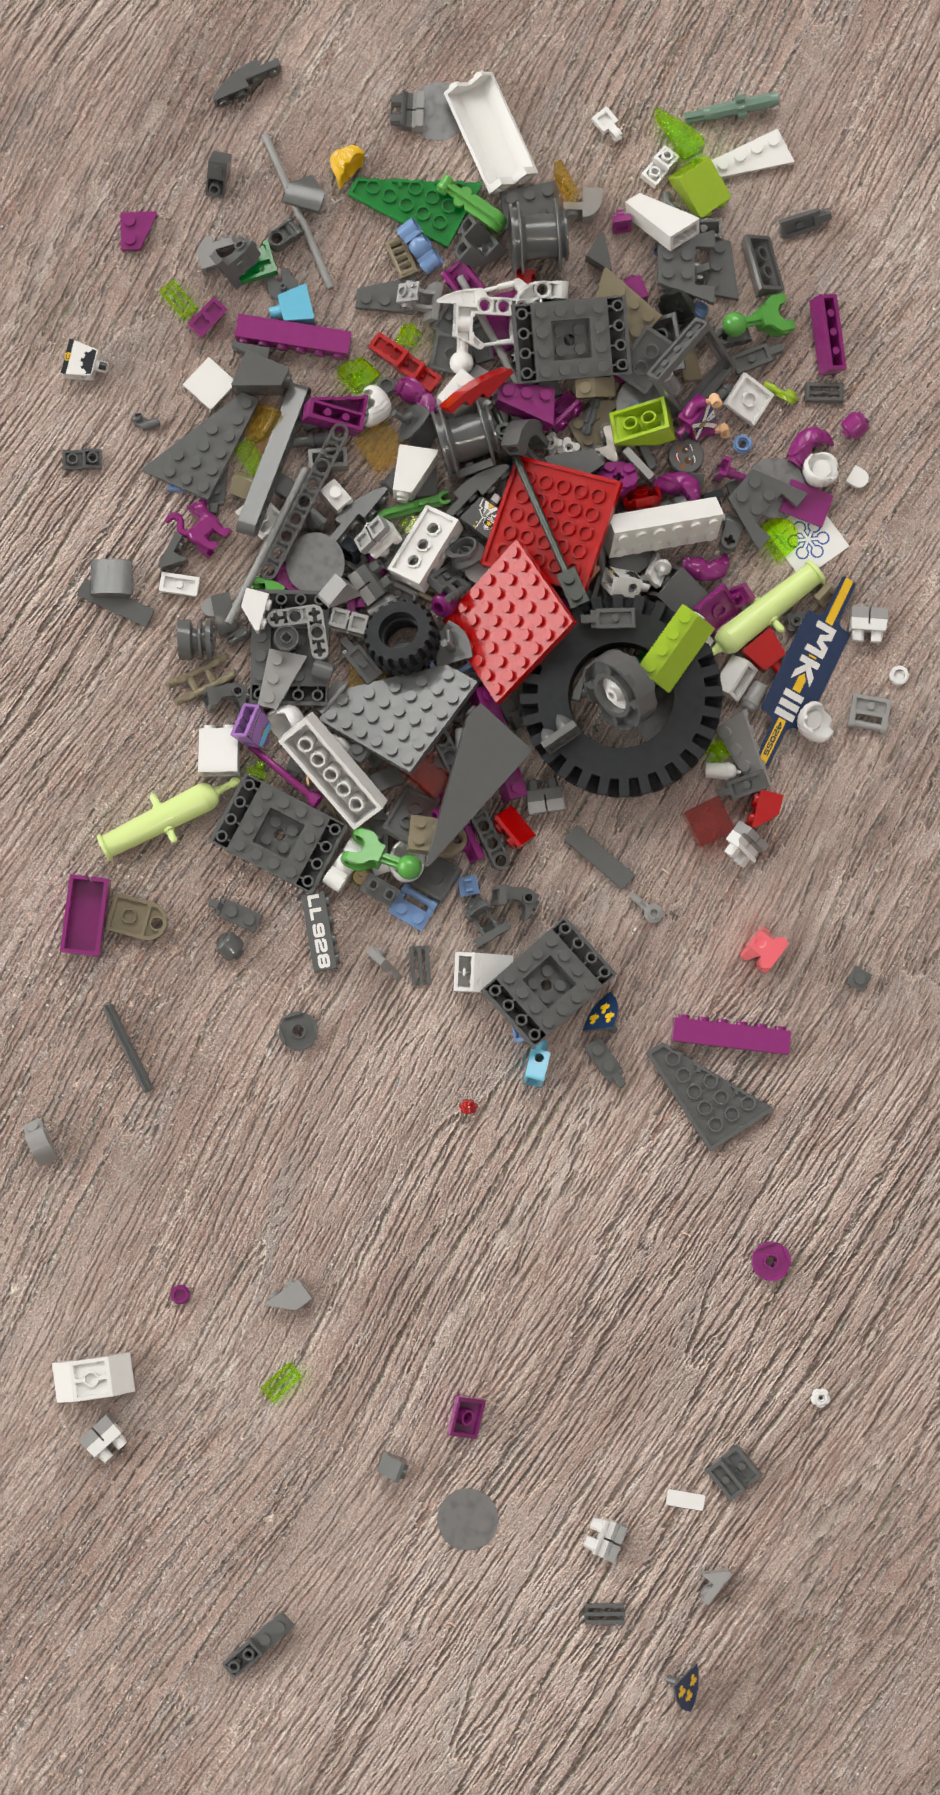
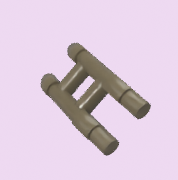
[165,652,238,706]

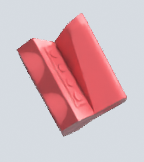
[740,926,790,974]

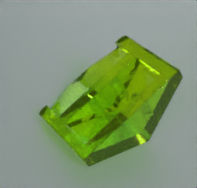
[337,357,381,394]
[760,518,798,563]

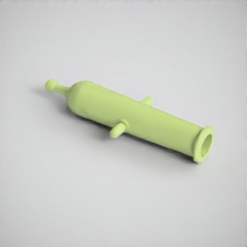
[712,560,826,656]
[97,777,240,861]

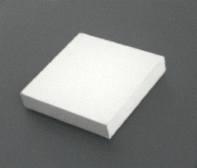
[183,357,233,411]
[723,372,774,427]

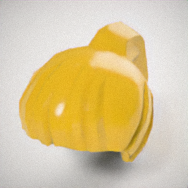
[330,145,364,189]

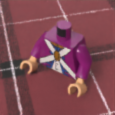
[675,393,730,441]

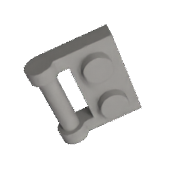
[847,693,892,734]

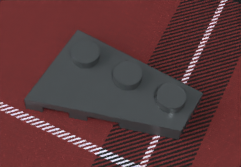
[703,238,739,301]
[355,276,416,315]

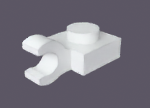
[592,106,622,143]

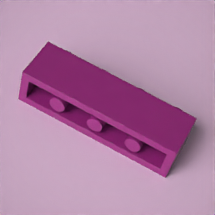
[809,294,847,376]

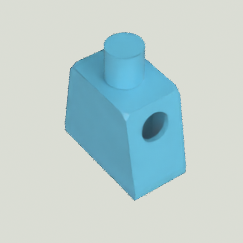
[269,284,315,325]
[523,1040,551,1088]

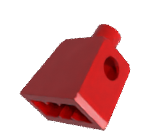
[740,627,786,674]

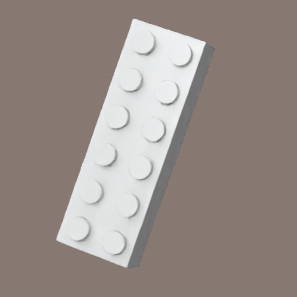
[603,497,724,558]
[278,712,388,830]

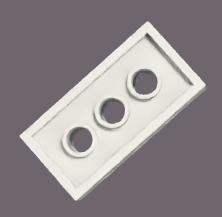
[387,504,464,593]

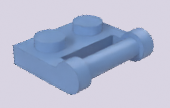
[388,883,439,932]

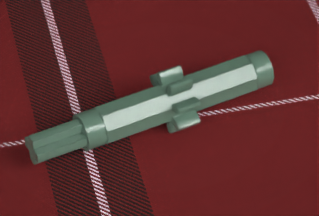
[684,92,780,124]

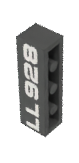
[301,891,341,972]

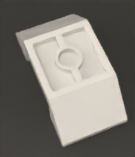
[52,1352,135,1403]

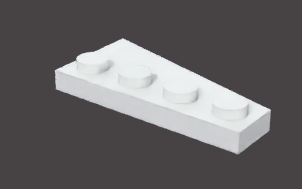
[712,129,795,179]

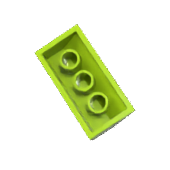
[640,604,715,693]

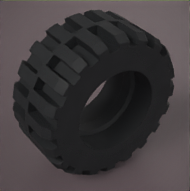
[364,599,441,676]

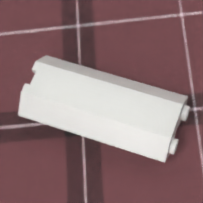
[444,71,538,194]

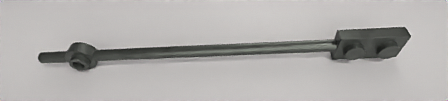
[491,406,590,611]

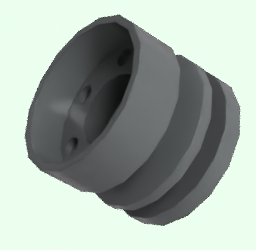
[177,619,216,660]

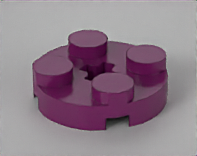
[599,462,638,497]
[751,1241,791,1281]

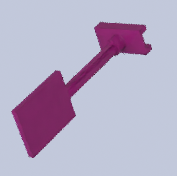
[711,455,834,528]

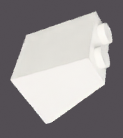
[437,368,488,419]
[393,444,438,503]
[198,725,240,777]

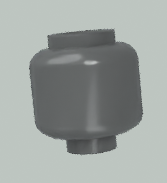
[215,932,244,961]

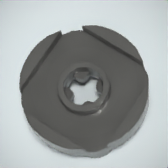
[279,1011,318,1050]

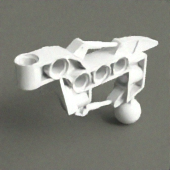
[436,278,569,374]

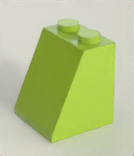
[667,157,732,218]

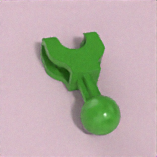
[723,293,797,337]
[340,827,422,880]

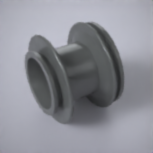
[508,198,569,275]
[430,399,501,479]

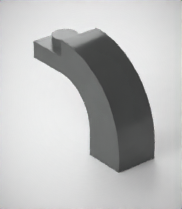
[501,419,549,455]

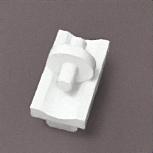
[641,552,672,589]

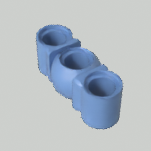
[396,218,444,275]

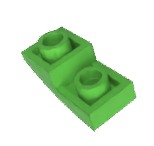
[246,576,285,590]

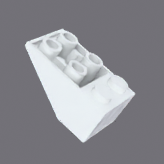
[454,952,513,993]

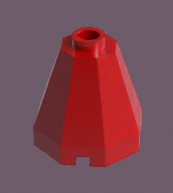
[621,484,662,512]

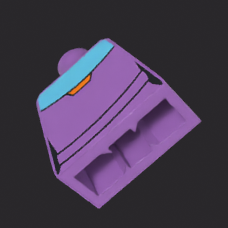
[230,703,271,748]

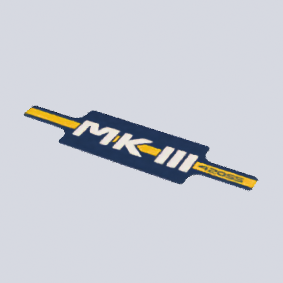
[759,576,856,766]

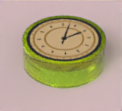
[351,870,370,887]

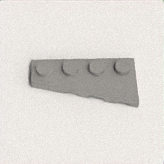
[717,709,771,795]

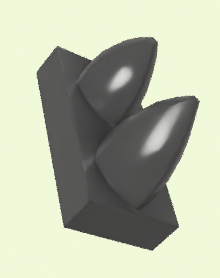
[540,714,582,755]

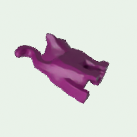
[165,499,232,559]

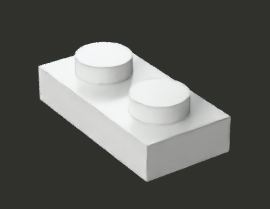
[159,572,200,598]

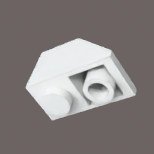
[241,588,272,634]

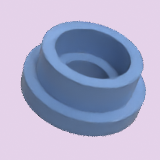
[694,301,709,319]
[733,435,752,454]

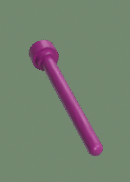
[248,747,324,808]

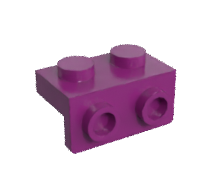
[441,261,486,291]
[551,391,584,434]

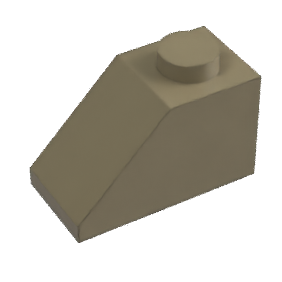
[575,377,616,400]

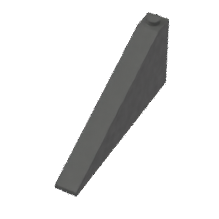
[424,703,533,867]

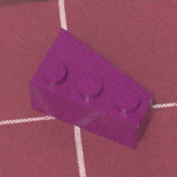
[493,382,555,432]
[301,395,369,437]

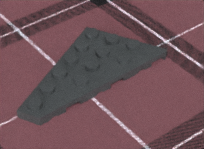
[142,392,260,502]
[646,1042,773,1151]

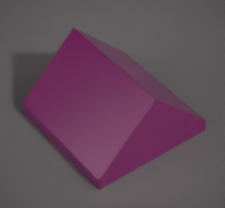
[447,1393,486,1439]

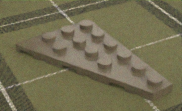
[572,267,662,405]

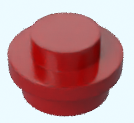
[459,1099,478,1114]

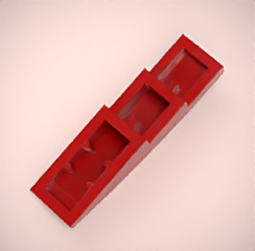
[367,332,443,394]
[439,367,514,414]

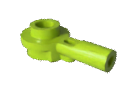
[763,381,799,405]

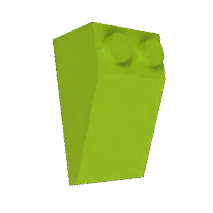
[609,396,676,446]

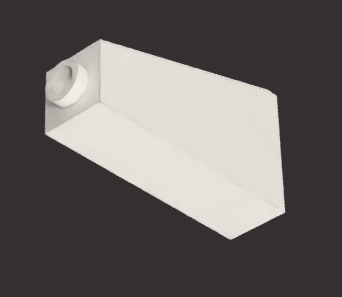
[625,193,699,251]

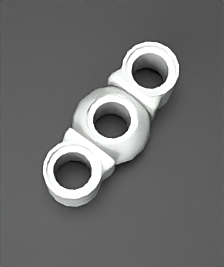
[322,837,364,893]

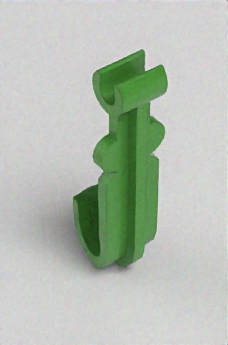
[436,174,507,235]
[377,490,451,531]

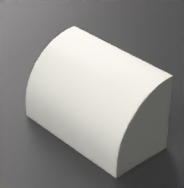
[720,655,758,702]

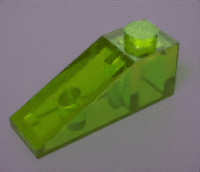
[653,108,705,162]

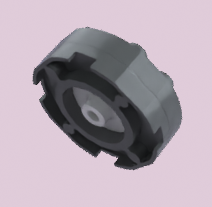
[583,649,657,731]

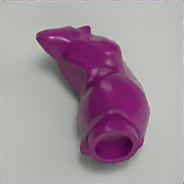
[393,377,437,418]
[787,426,834,469]
[653,472,701,501]
[681,553,730,581]

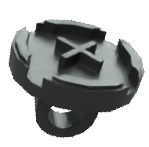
[659,288,695,325]

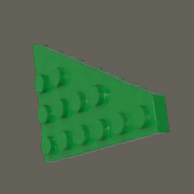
[347,177,483,249]

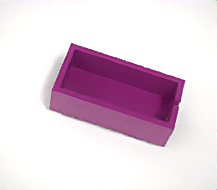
[60,874,112,958]

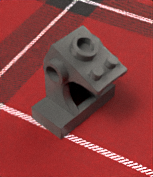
[209,236,261,290]
[202,682,250,714]
[491,884,540,921]
[464,897,511,948]

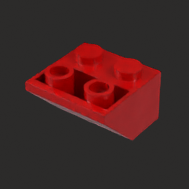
[746,789,784,830]
[493,805,536,851]

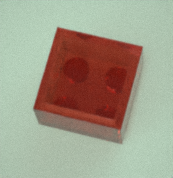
[401,755,449,798]
[682,795,734,849]

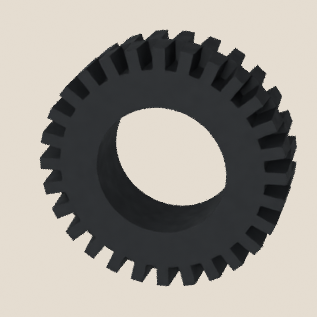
[520,594,722,798]

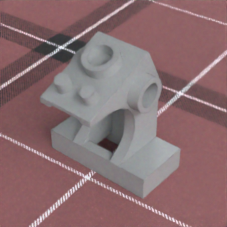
[396,280,443,324]

